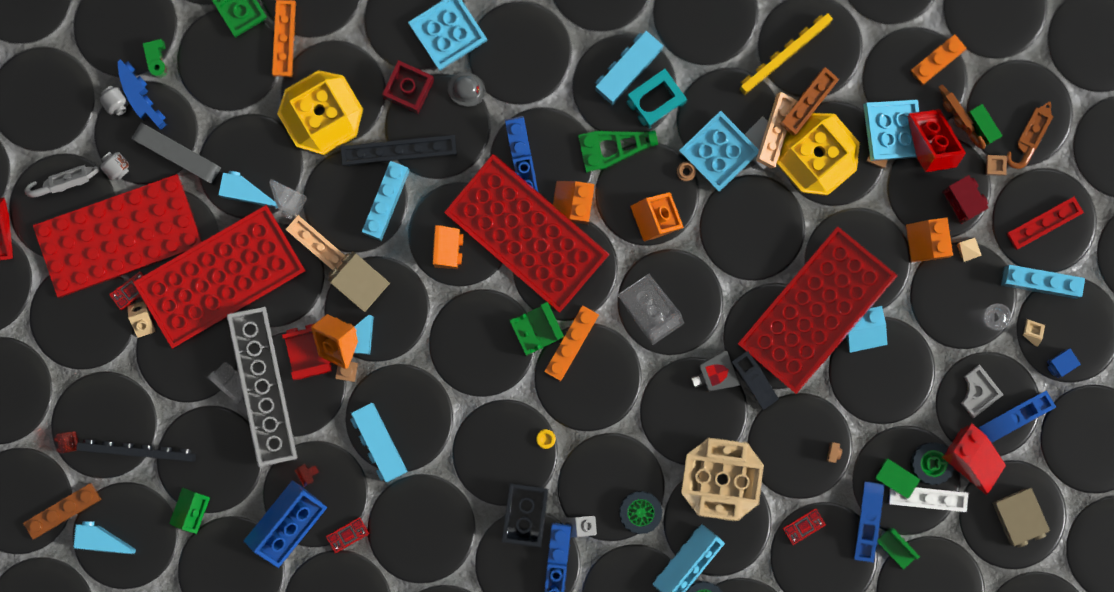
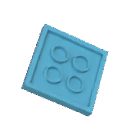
[408,0,487,71]
[863,100,919,161]
[679,111,759,192]

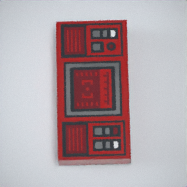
[110,272,144,310]
[782,508,826,545]
[326,517,370,553]

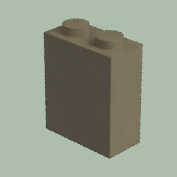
[328,251,390,312]
[992,488,1050,548]

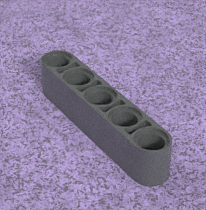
[131,122,221,184]

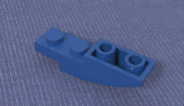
[118,59,167,129]
[505,116,538,192]
[979,390,1056,443]
[854,481,884,563]
[545,523,571,592]

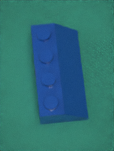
[244,480,328,568]

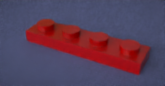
[1007,196,1084,250]

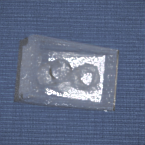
[618,274,684,345]

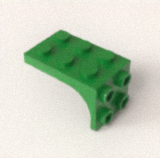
[212,0,267,37]

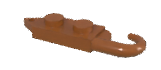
[938,85,986,149]
[1007,102,1053,169]

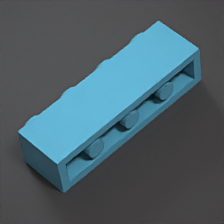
[595,31,663,105]
[362,161,409,241]
[1001,265,1085,299]
[350,403,408,483]
[653,524,725,592]

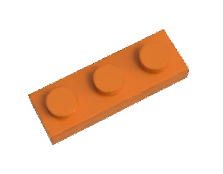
[910,34,967,85]

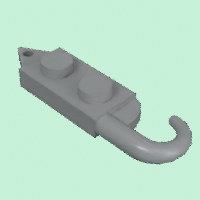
[25,165,99,198]

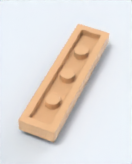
[756,92,797,169]
[286,215,345,270]

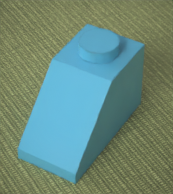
[354,315,373,355]

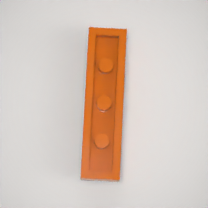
[272,0,296,77]
[544,305,599,381]

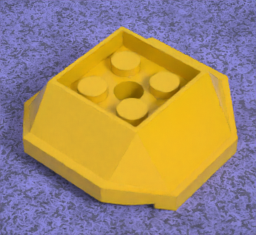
[277,70,363,155]
[776,113,860,196]

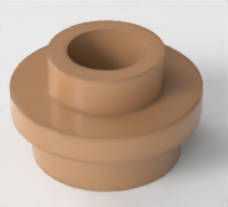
[677,162,696,181]

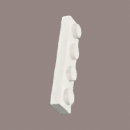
[888,487,968,512]

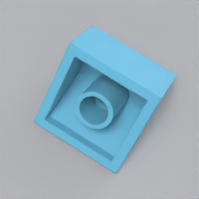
[846,306,887,353]

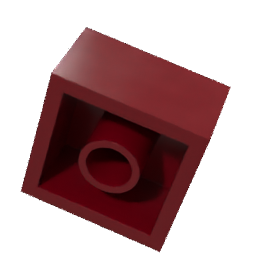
[382,60,434,114]
[942,175,989,224]

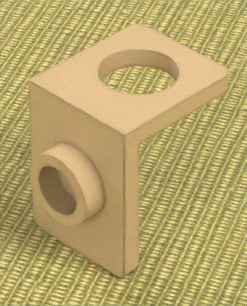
[128,301,155,337]

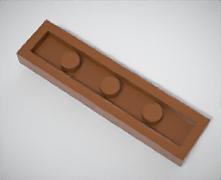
[779,67,839,136]
[23,483,102,540]

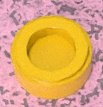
[536,429,556,449]

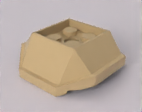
[681,438,764,521]

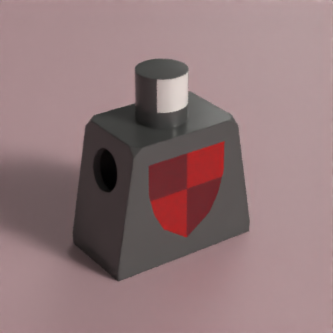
[691,351,740,392]

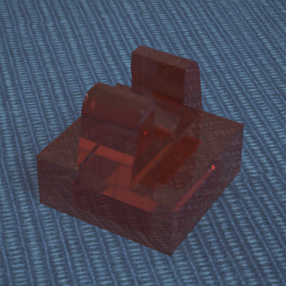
[54,431,78,454]
[295,464,319,487]

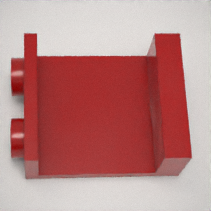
[282,323,332,380]

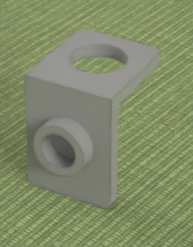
[561,516,597,537]

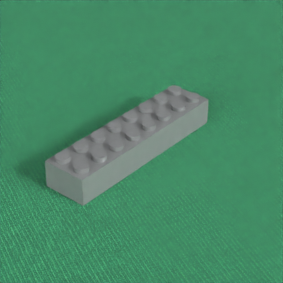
[227,307,297,467]

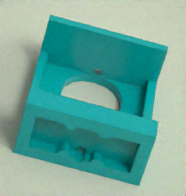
[626,69,687,128]

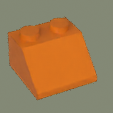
[553,181,595,224]
[630,192,684,241]
[906,217,953,263]
[433,225,464,269]
[311,314,358,369]

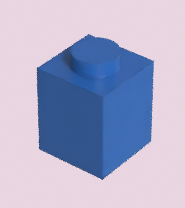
[1047,348,1081,378]

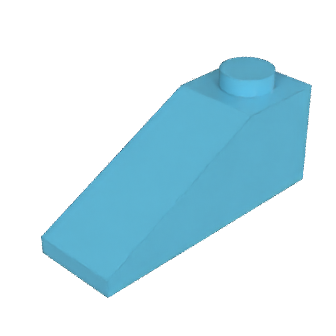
[219,171,278,208]
[74,521,136,554]

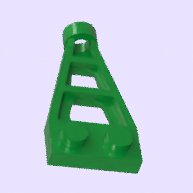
[578,130,658,173]

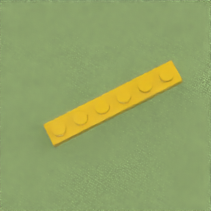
[740,14,833,95]

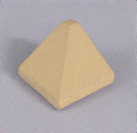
[957,238,982,262]
[1023,319,1045,347]

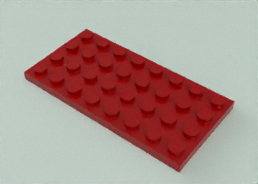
[444,154,610,313]
[33,174,202,298]
[133,205,306,349]
[738,226,897,394]

